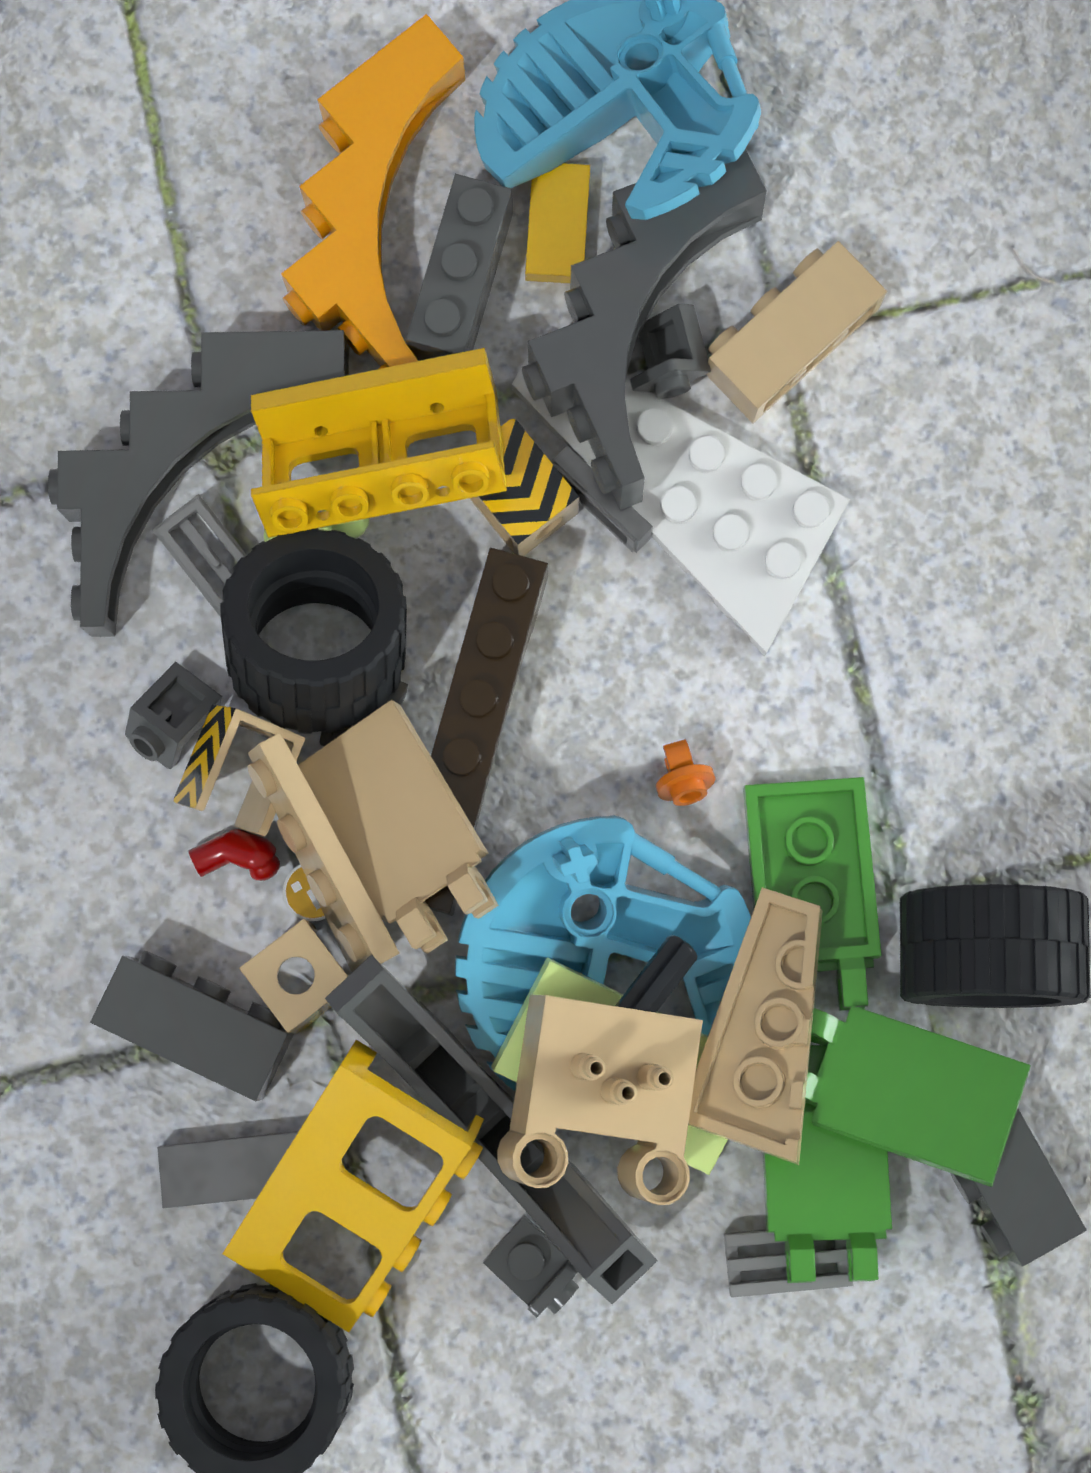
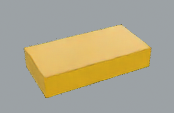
[525,163,590,283]

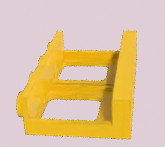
[251,348,507,538]
[222,1040,484,1333]

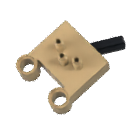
[497,935,703,1205]

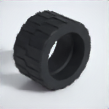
[220,528,407,734]
[900,884,1091,1008]
[155,1283,354,1473]

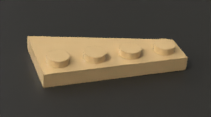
[248,732,400,972]
[688,887,823,1165]

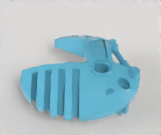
[474,0,761,220]
[455,815,751,1091]

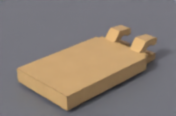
[298,699,499,954]

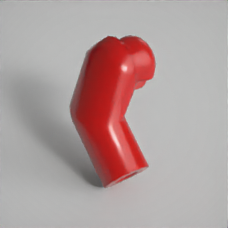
[188,829,280,881]

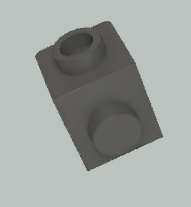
[630,304,711,399]

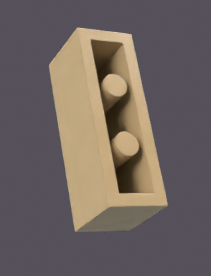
[706,241,887,424]

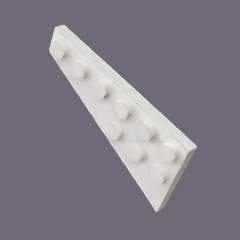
[512,334,850,656]

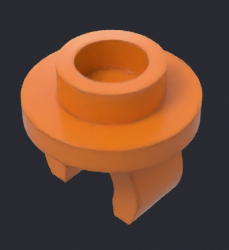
[655,739,716,806]

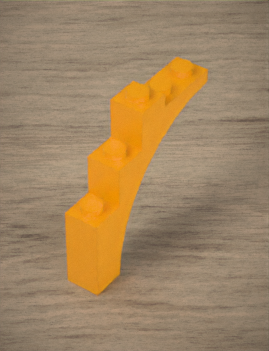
[281,14,465,369]

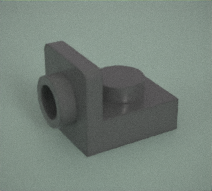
[125,661,223,769]
[483,1215,579,1318]

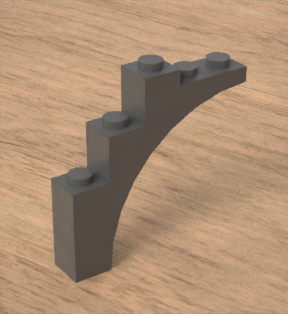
[522,149,767,510]
[48,330,349,637]
[325,955,658,1304]

